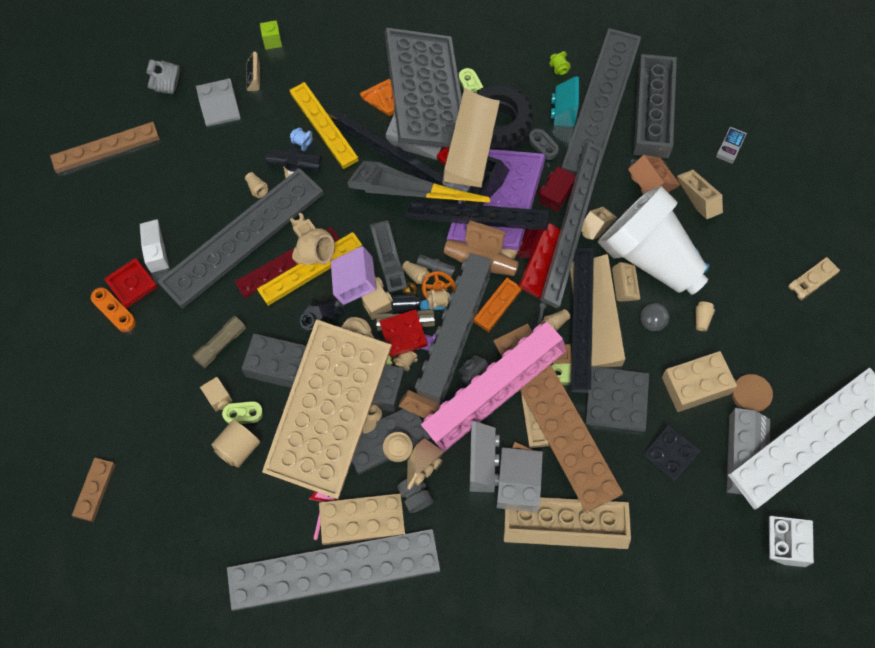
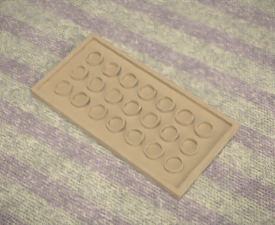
[262,319,392,499]

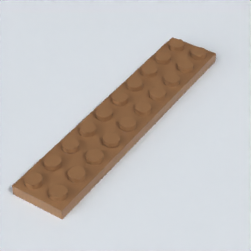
[493,324,623,513]

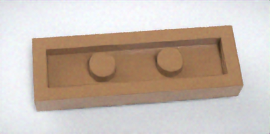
[72,458,116,522]

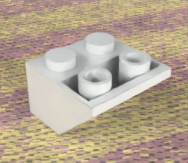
[769,516,814,567]

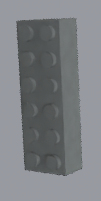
[633,54,677,158]

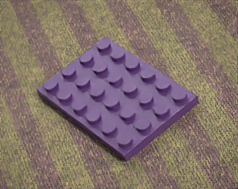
[447,149,546,251]

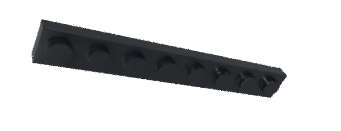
[329,109,444,186]
[404,200,551,231]
[571,248,594,393]

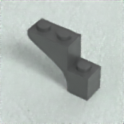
[370,220,407,292]

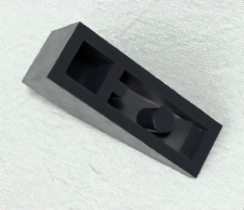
[461,156,510,211]

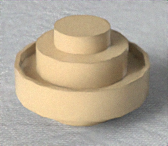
[383,432,413,462]

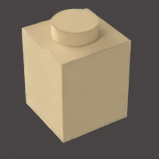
[200,377,232,411]

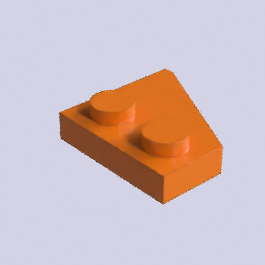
[360,79,395,116]

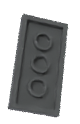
[352,409,430,475]

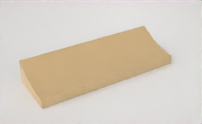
[444,88,500,188]
[569,254,625,368]
[504,497,631,549]

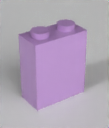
[331,246,376,305]

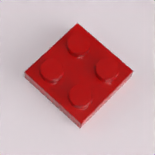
[104,258,158,308]
[379,309,428,358]

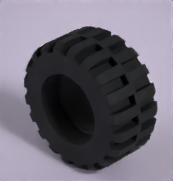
[476,84,533,151]

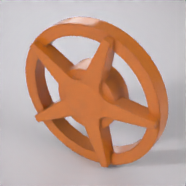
[422,271,456,304]

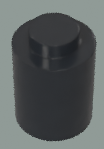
[393,293,420,313]

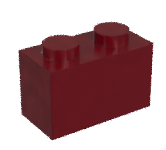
[538,167,576,212]

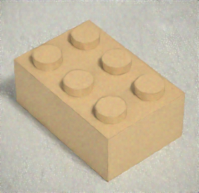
[662,351,737,412]

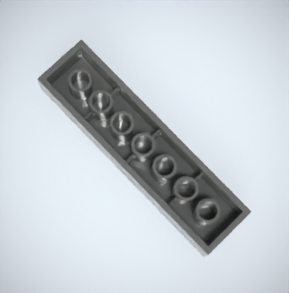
[415,253,492,405]
[242,334,405,412]

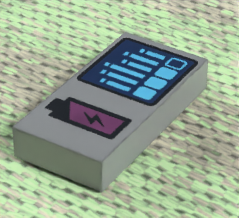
[716,127,747,164]

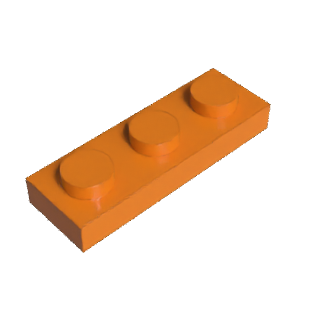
[473,278,522,333]

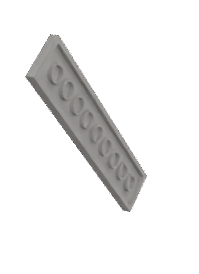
[227,529,440,611]

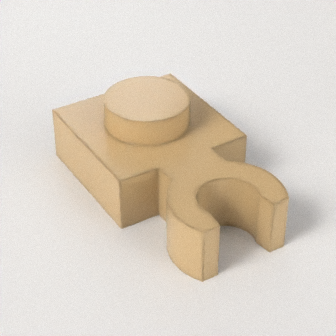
[290,213,316,238]

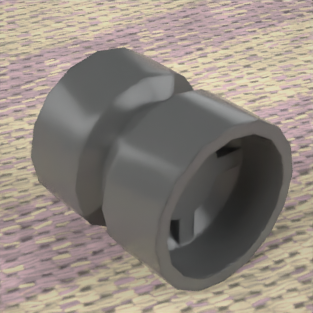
[397,479,433,513]

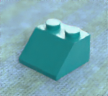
[551,77,579,127]

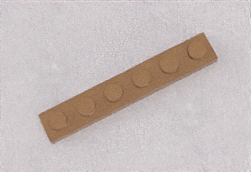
[50,122,159,173]

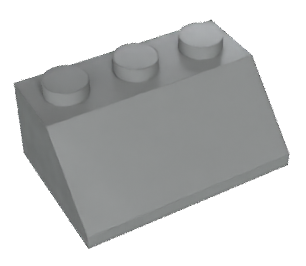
[470,421,499,492]

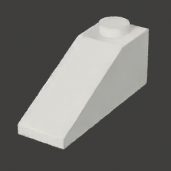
[140,219,169,273]

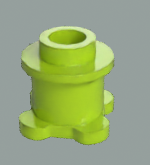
[549,51,571,75]

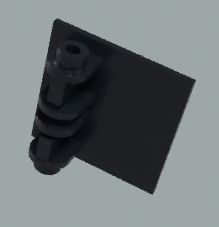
[643,424,701,482]

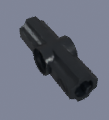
[265,148,322,172]

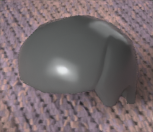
[640,303,670,331]

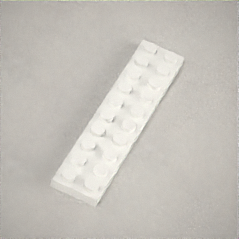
[728,368,875,509]

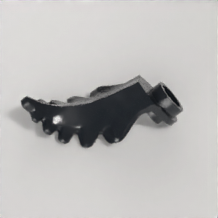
[300,292,348,330]

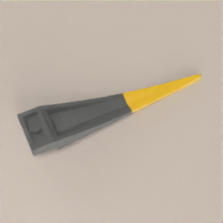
[347,161,490,202]

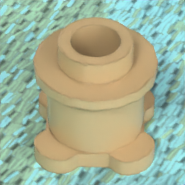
[427,289,450,310]
[393,351,418,371]

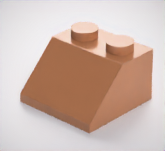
[628,155,680,194]

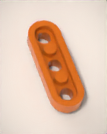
[91,288,136,332]

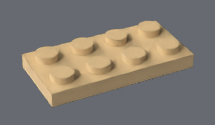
[319,494,405,545]

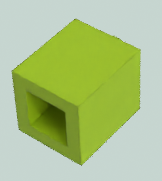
[260,20,282,50]

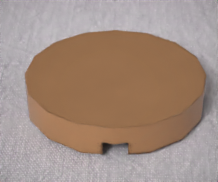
[732,374,773,412]

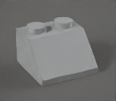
[196,79,241,127]

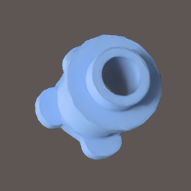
[290,127,313,151]

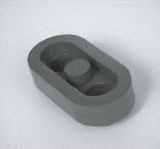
[529,129,559,160]

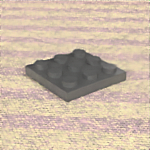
[585,367,649,432]

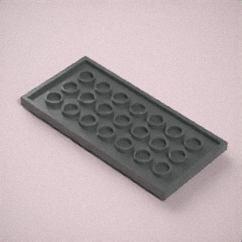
[384,28,462,148]

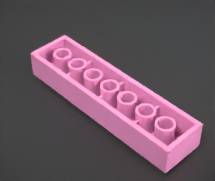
[421,322,566,452]

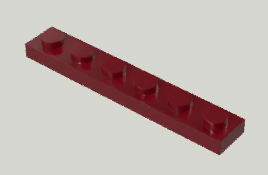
[235,227,340,299]

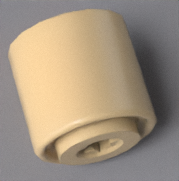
[211,420,260,467]

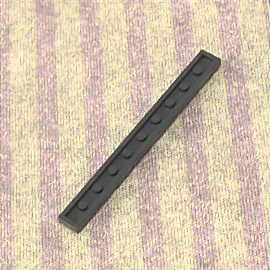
[540,142,604,308]

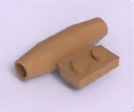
[444,220,519,276]

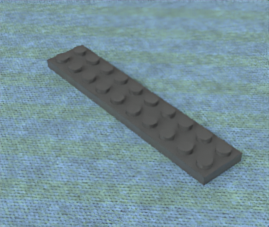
[562,28,641,181]
[157,168,324,309]

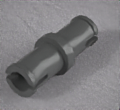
[417,254,456,278]

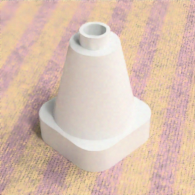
[597,186,708,295]

